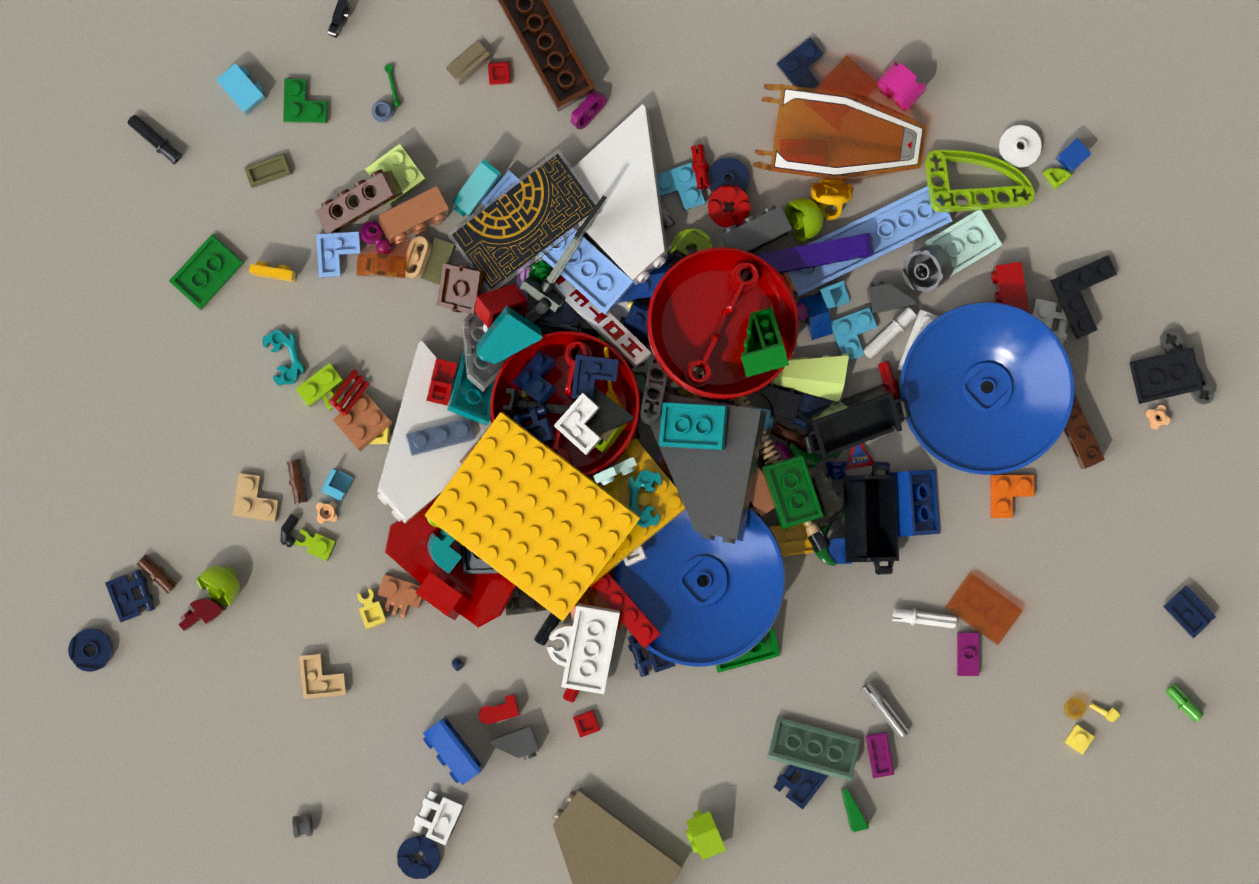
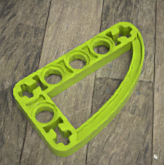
[924,150,1035,213]

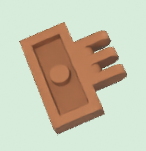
[378,574,422,619]

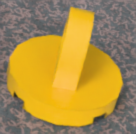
[810,178,854,220]

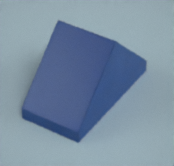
[799,293,832,340]

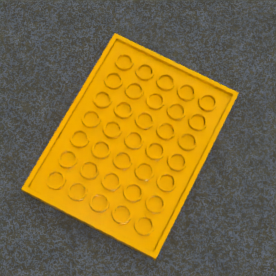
[424,412,641,621]

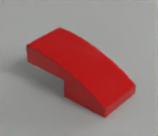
[426,358,457,406]

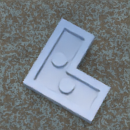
[316,232,361,278]

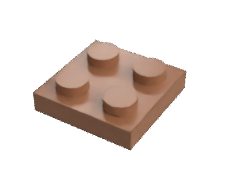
[333,391,393,451]

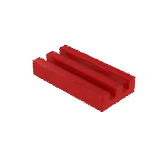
[328,369,370,416]

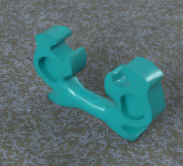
[262,330,305,386]
[628,470,662,528]

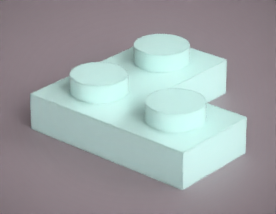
[593,456,637,485]

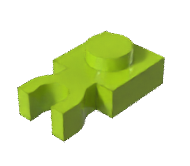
[294,529,336,561]

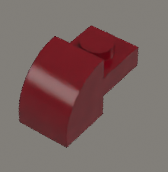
[178,599,225,631]

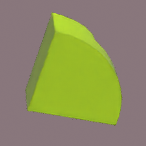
[1042,168,1072,189]

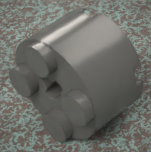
[902,245,953,293]

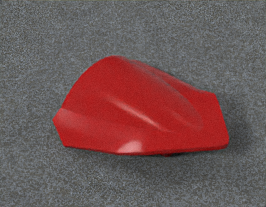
[385,497,516,628]

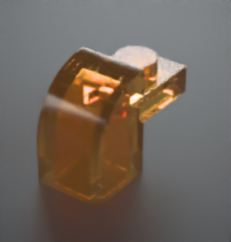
[356,253,407,279]

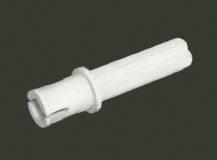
[863,307,917,359]
[892,608,957,628]

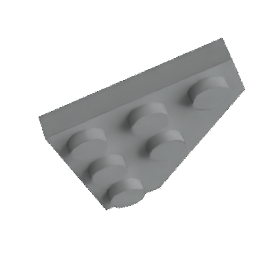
[462,313,510,392]

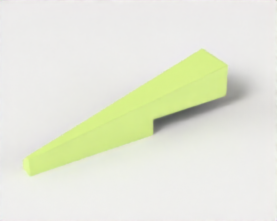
[770,353,849,401]

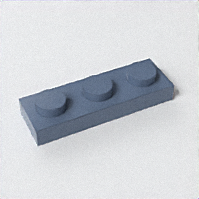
[406,418,475,456]

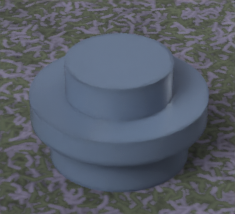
[372,101,393,122]

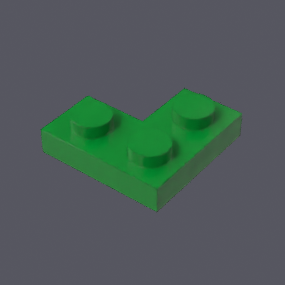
[283,79,328,124]

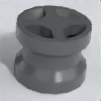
[292,815,313,838]

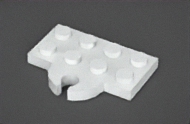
[547,603,620,694]

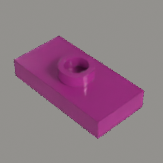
[957,633,979,676]
[865,732,895,778]

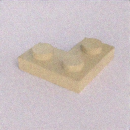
[233,473,279,522]
[299,654,347,699]

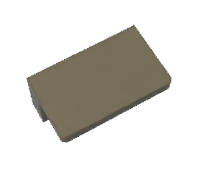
[446,41,492,85]

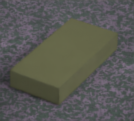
[244,153,292,188]
[420,238,455,285]

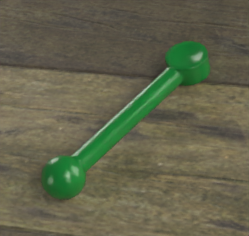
[384,64,401,108]

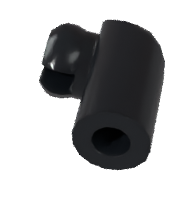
[280,514,299,548]

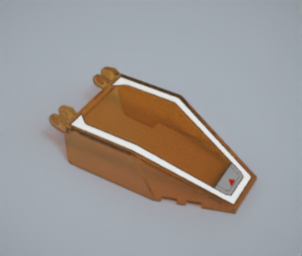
[753,84,927,181]

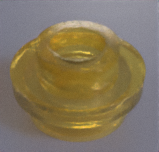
[1064,698,1086,720]

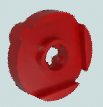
[707,185,751,228]

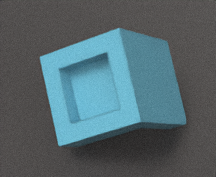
[819,280,850,310]
[321,468,353,501]

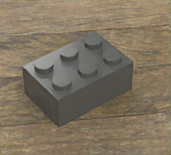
[721,205,792,253]

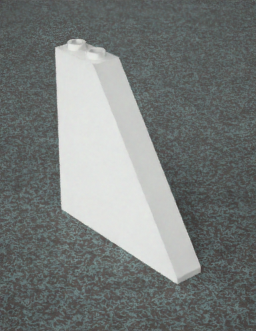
[570,104,668,285]
[377,341,492,523]

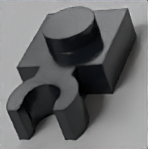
[327,0,351,38]

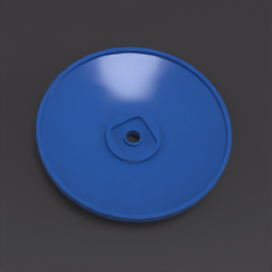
[900,302,1074,475]
[615,508,786,667]

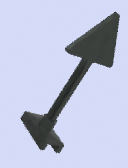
[520,195,607,312]
[503,388,634,435]

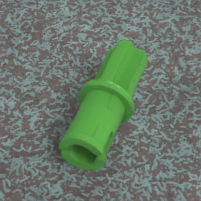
[1166,684,1204,723]

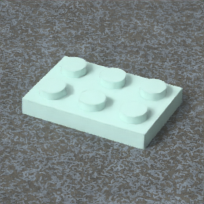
[925,210,1002,277]

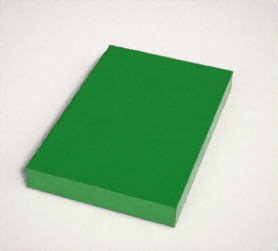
[169,234,244,310]
[762,455,824,530]

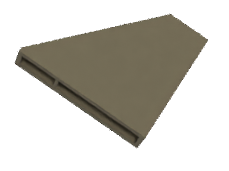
[552,789,683,884]

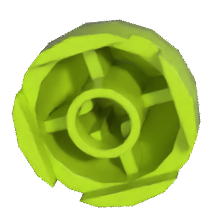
[785,197,825,242]
[196,565,240,607]

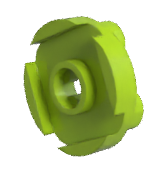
[671,228,713,256]

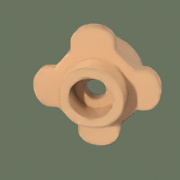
[1146,405,1171,430]
[316,501,338,524]

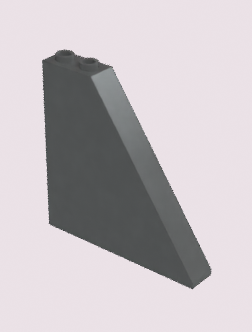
[639,390,767,544]

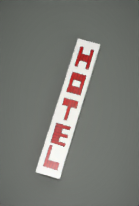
[554,274,651,368]

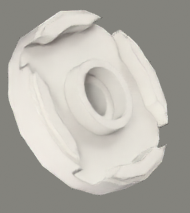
[998,125,1042,168]

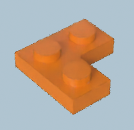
[990,475,1034,518]

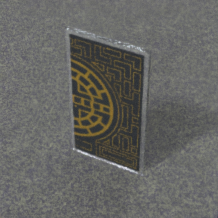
[447,148,603,292]

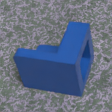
[1055,138,1091,173]
[828,538,852,564]

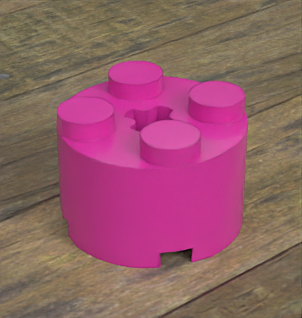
[877,61,927,112]

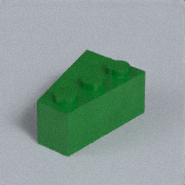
[741,307,789,377]

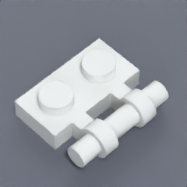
[1032,298,1068,345]
[412,790,463,845]

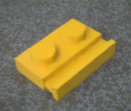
[249,261,296,282]
[769,523,813,557]

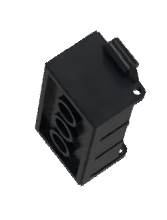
[802,385,911,460]
[843,462,899,575]

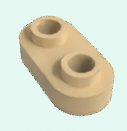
[402,236,432,279]

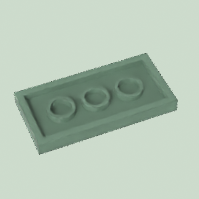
[767,717,860,781]

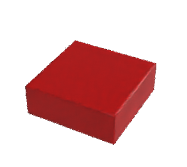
[488,61,511,86]
[573,710,600,738]

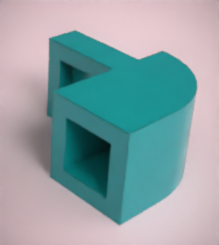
[427,529,462,574]

